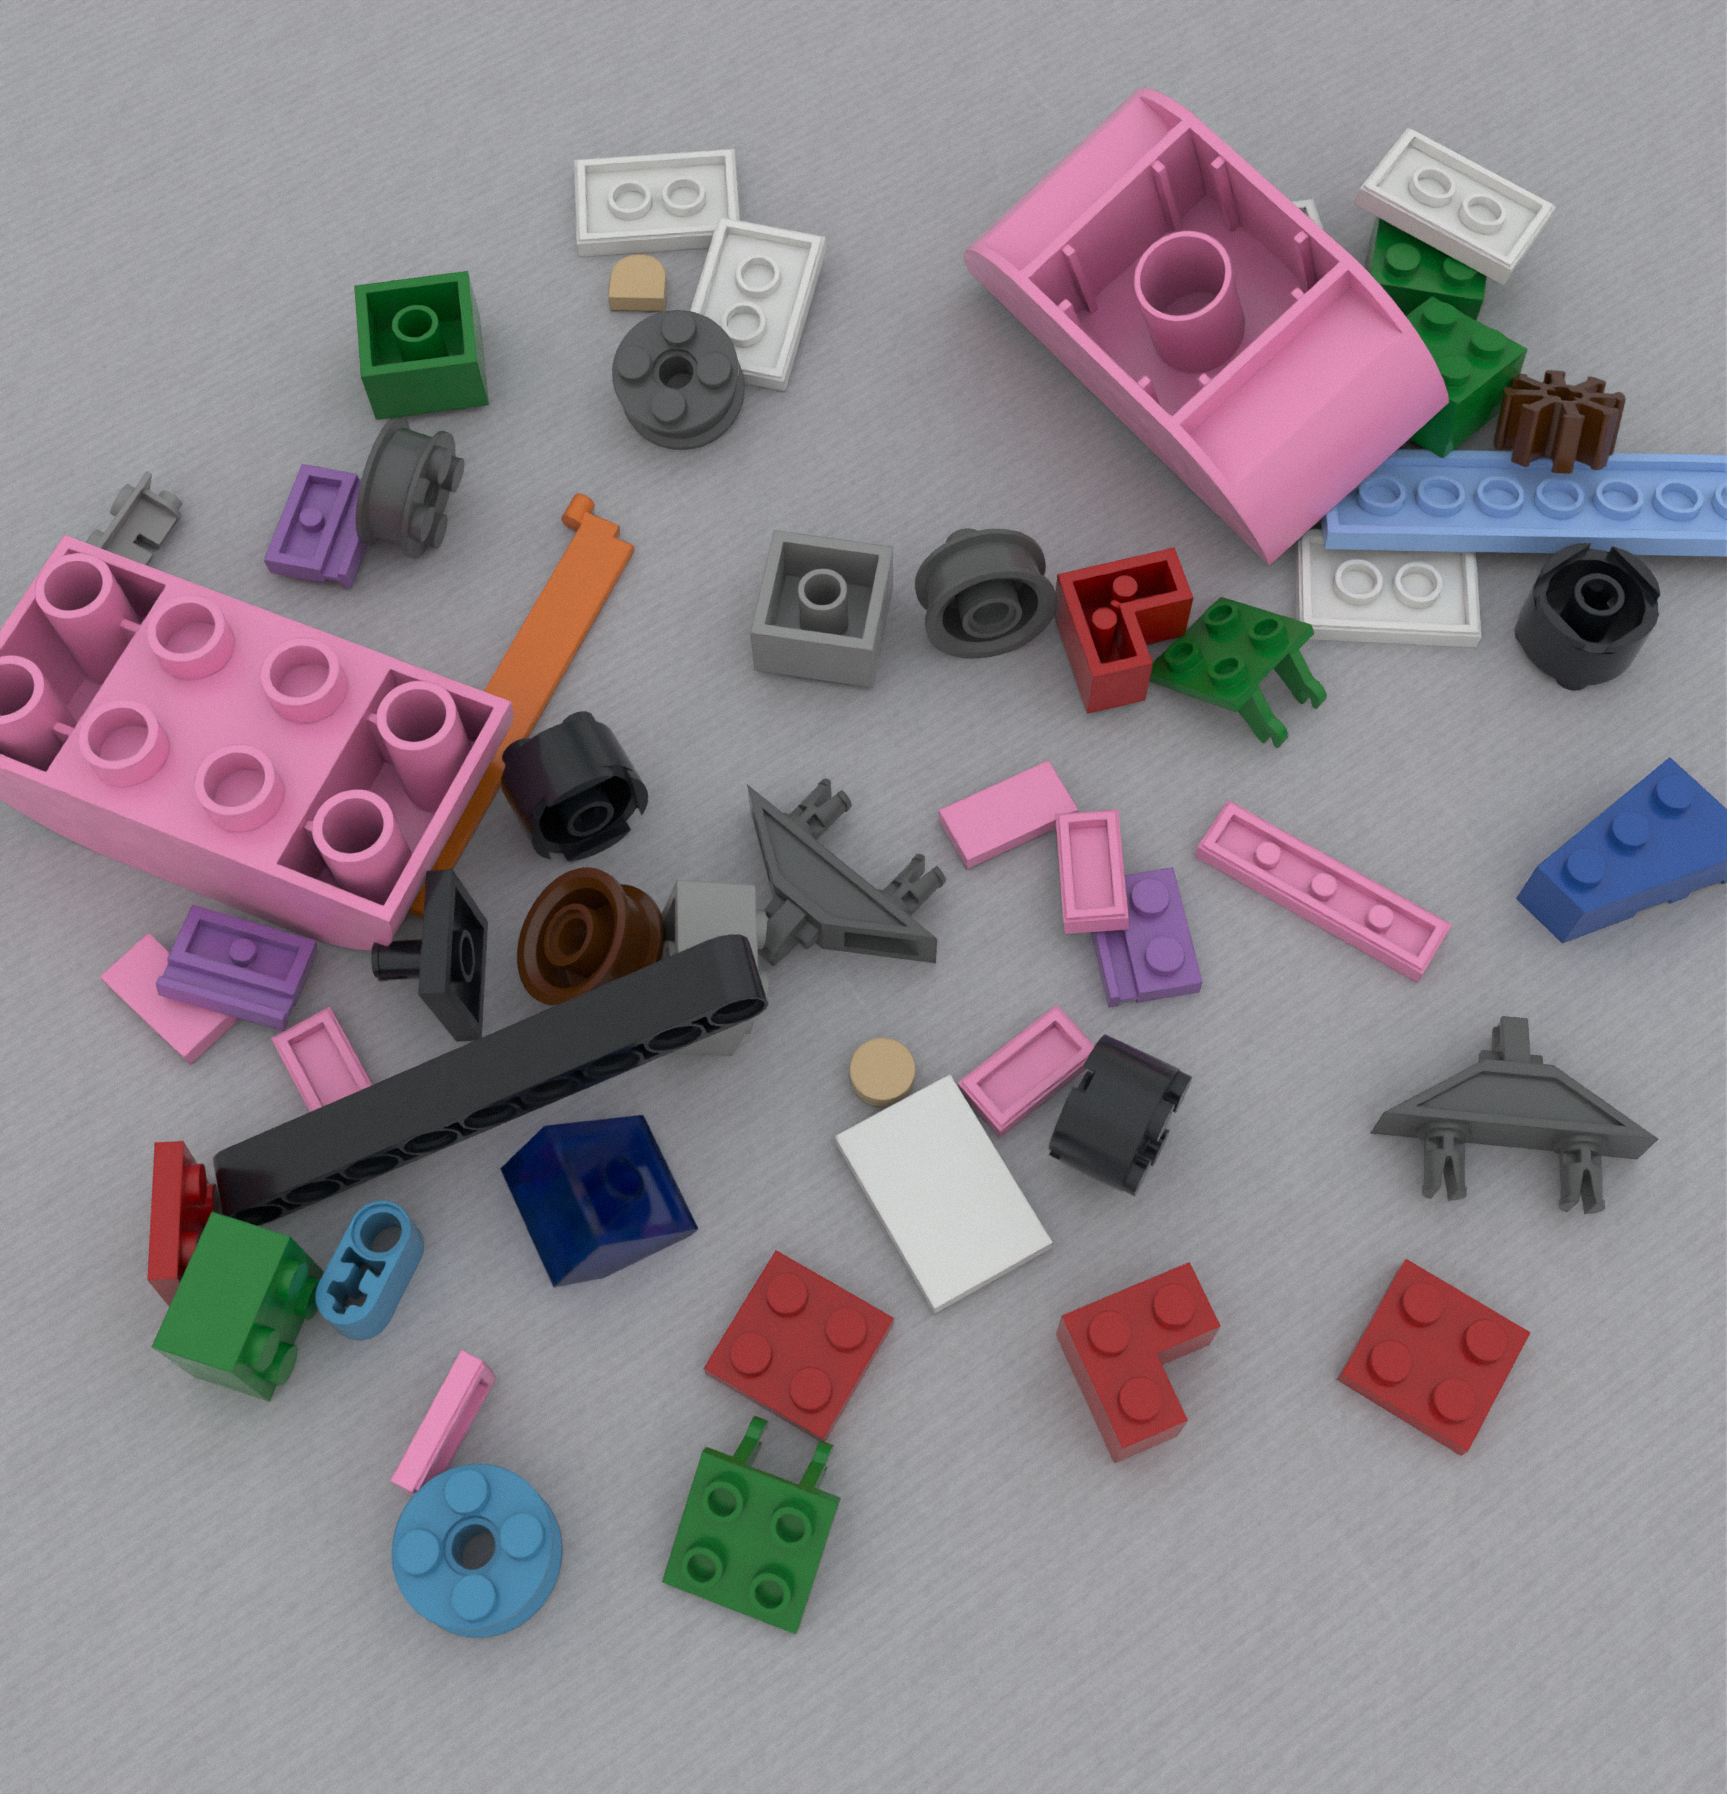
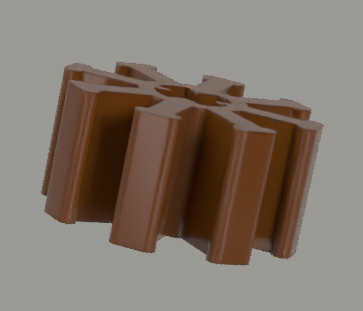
[1493,370,1626,474]

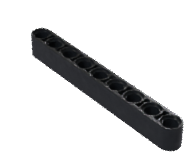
[213,934,769,1226]

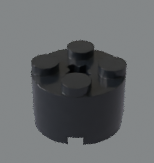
[1514,543,1660,691]
[501,711,648,861]
[1048,1034,1192,1197]

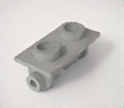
[85,471,182,566]

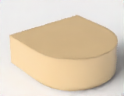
[608,254,667,311]

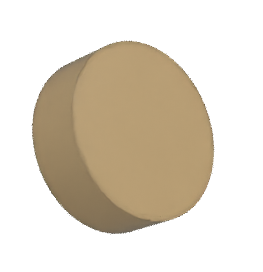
[849,1038,915,1107]

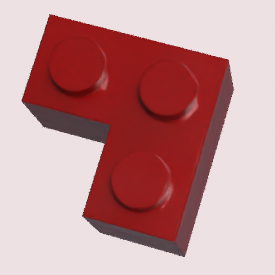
[1054,547,1193,714]
[1056,1262,1221,1464]

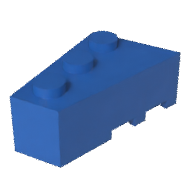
[1516,757,1727,943]

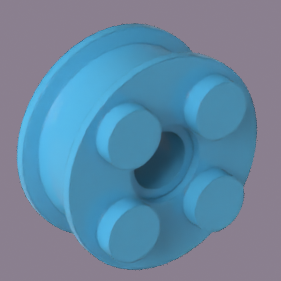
[392,1464,563,1638]

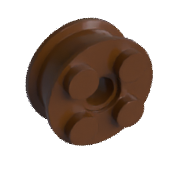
[517,867,664,1007]

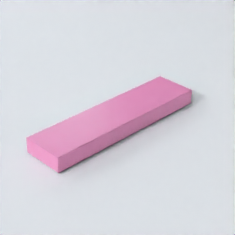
[1194,800,1452,983]

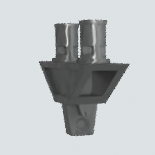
[747,778,946,966]
[1370,1016,1659,1214]

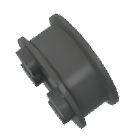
[612,310,745,450]
[355,416,465,559]
[915,528,1057,658]

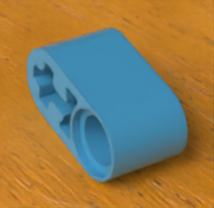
[315,1200,424,1340]

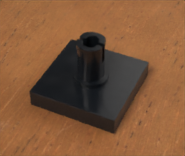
[371,869,488,1042]

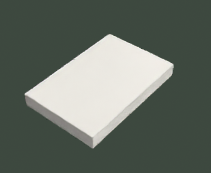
[1353,128,1556,285]
[574,149,740,257]
[690,217,827,392]
[1295,529,1482,647]
[835,1074,1053,1314]

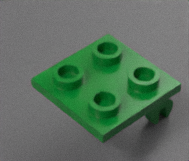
[1149,597,1327,748]
[662,1416,841,1634]

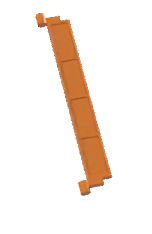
[409,494,634,918]

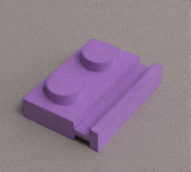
[264,464,367,588]
[1091,867,1203,1008]
[156,905,318,1031]

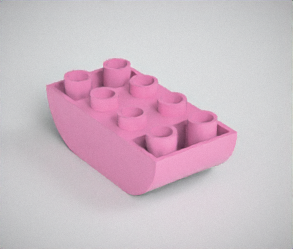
[964,88,1449,566]
[0,535,513,950]

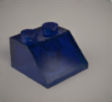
[500,1115,698,1288]

